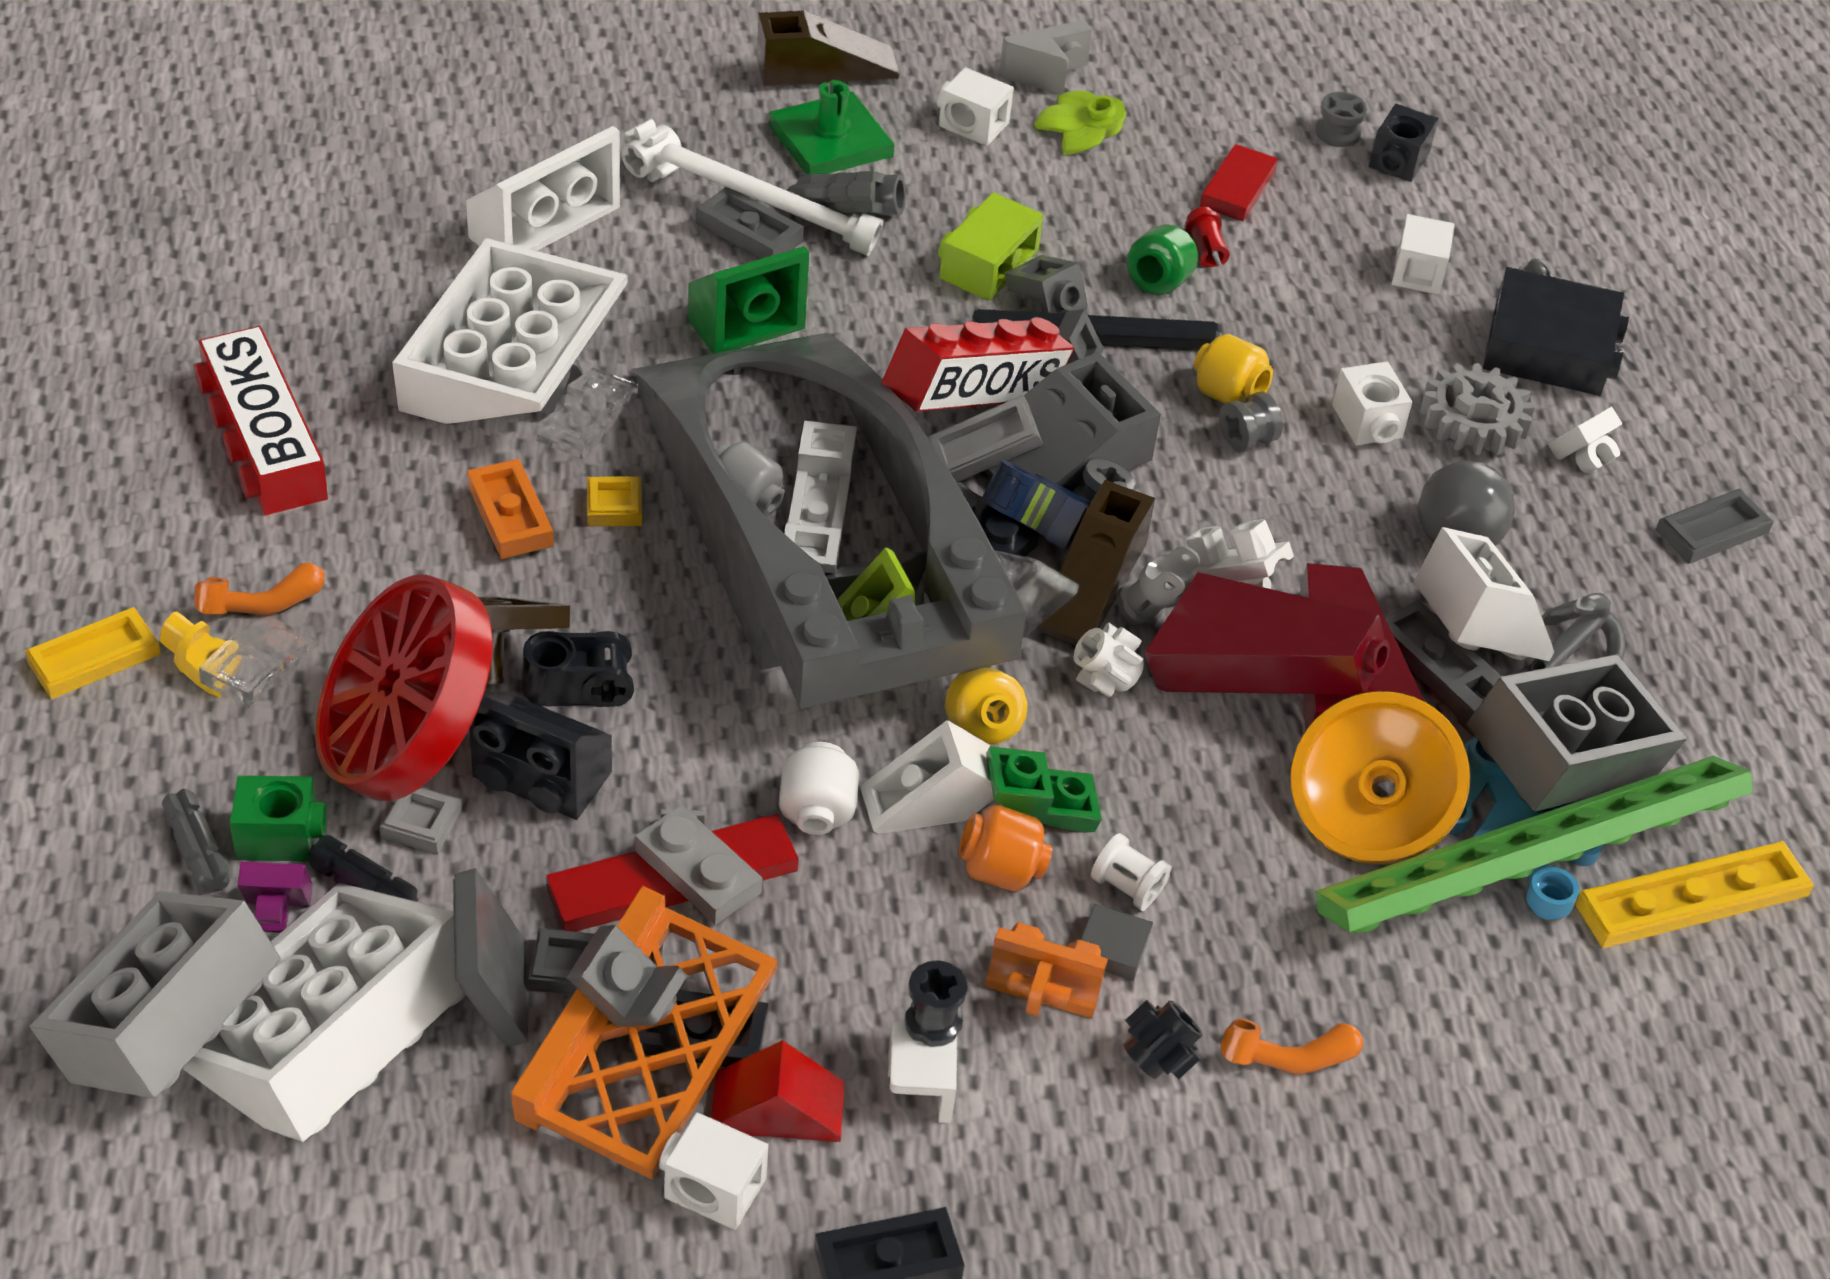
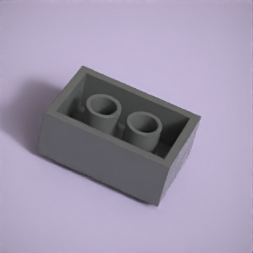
[1466,654,1687,811]

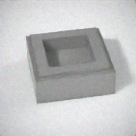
[380,787,462,855]

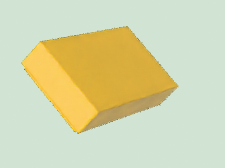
[24,607,161,699]

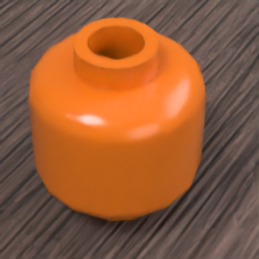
[958,805,1052,892]

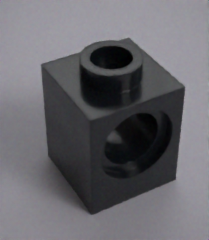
[1368,103,1439,182]

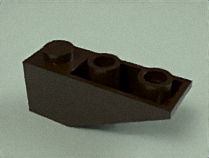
[757,10,899,86]
[1036,480,1155,645]

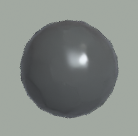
[1418,460,1515,546]

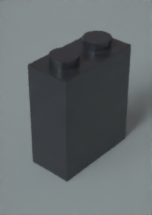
[1482,266,1629,396]

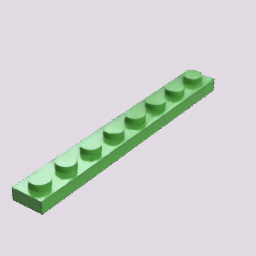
[1315,756,1753,933]

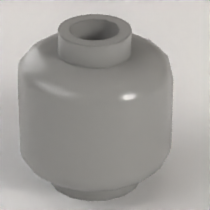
[716,441,785,517]

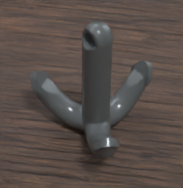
[1528,593,1625,672]

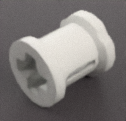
[1091,833,1172,911]

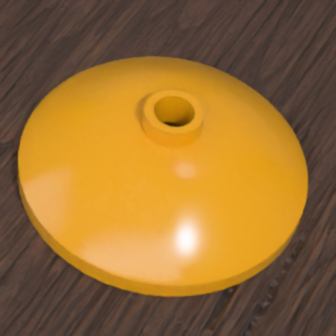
[1291,692,1470,864]

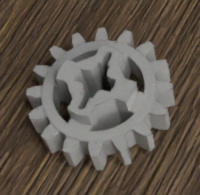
[1420,363,1535,455]

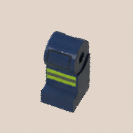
[981,460,1091,549]

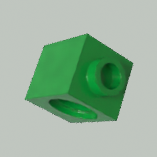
[230,775,327,861]

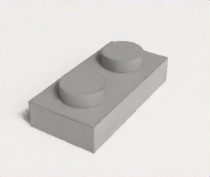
[635,805,763,925]

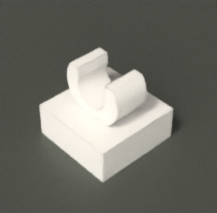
[1548,407,1622,473]

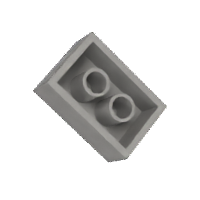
[29,891,281,1099]

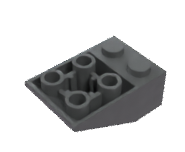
[984,352,1161,492]

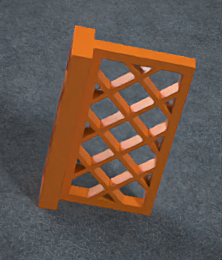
[511,886,778,1180]

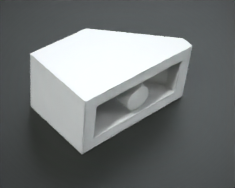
[860,720,994,834]

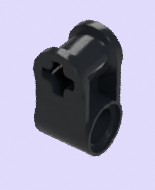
[522,631,634,707]

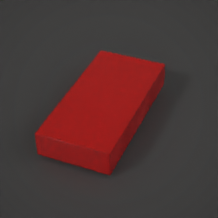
[1200,144,1278,222]

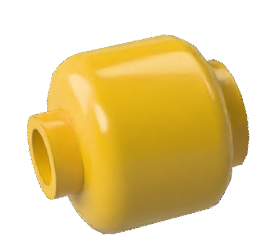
[1194,334,1273,404]
[945,666,1028,745]

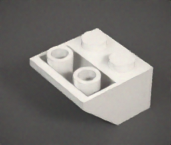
[1414,527,1554,661]

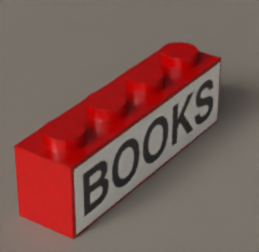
[881,317,1075,412]
[193,325,328,516]

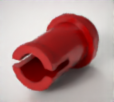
[1184,207,1230,268]

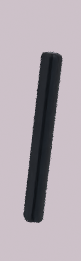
[972,309,1220,351]

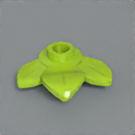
[1034,90,1126,155]

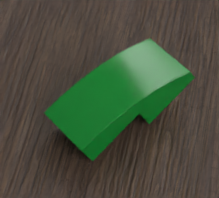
[986,746,1102,833]

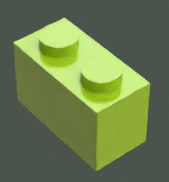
[938,192,1044,301]

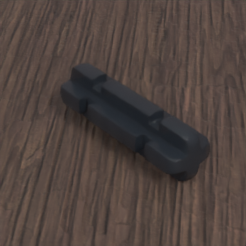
[308,835,418,902]

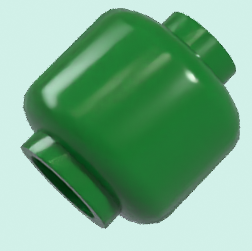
[1126,224,1198,295]

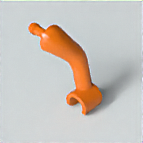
[194,562,325,616]
[1220,1018,1363,1075]

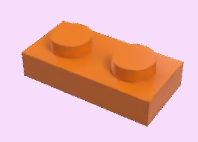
[467,458,554,559]

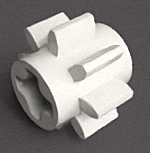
[621,119,681,182]
[1074,623,1144,697]

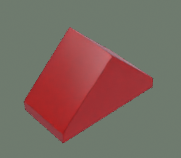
[711,1040,845,1142]

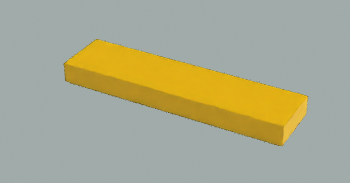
[1575,841,1814,949]

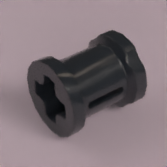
[904,960,968,1047]

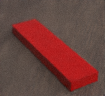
[546,813,799,932]

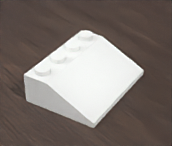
[392,238,628,424]
[182,883,466,1142]

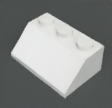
[466,126,620,251]

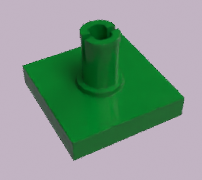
[769,80,895,174]

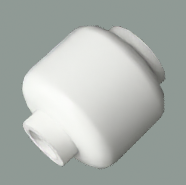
[778,742,859,835]

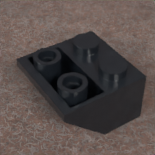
[469,692,612,820]

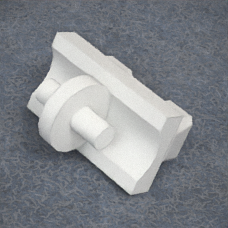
[1187,519,1294,589]

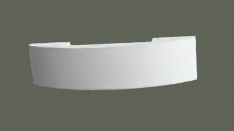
[784,421,857,573]

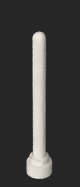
[661,143,883,256]

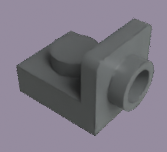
[1004,255,1088,313]
[567,925,687,1027]

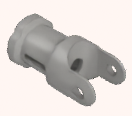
[1117,546,1200,626]

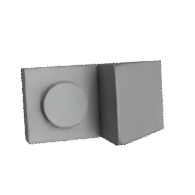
[999,20,1092,94]

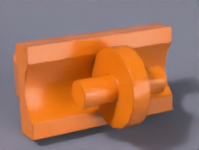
[984,922,1108,1018]

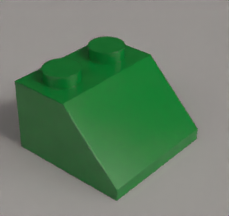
[688,246,810,354]

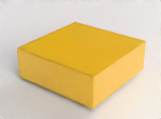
[587,476,642,527]

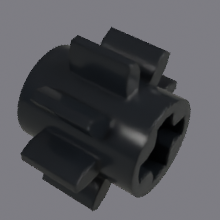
[1123,1000,1203,1080]

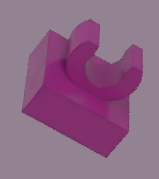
[237,861,313,932]

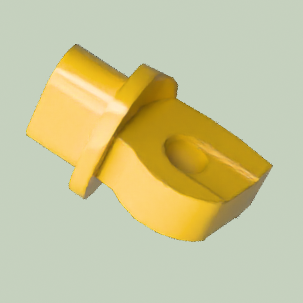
[159,611,241,698]

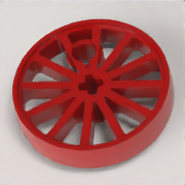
[315,574,493,802]

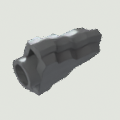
[787,171,906,218]

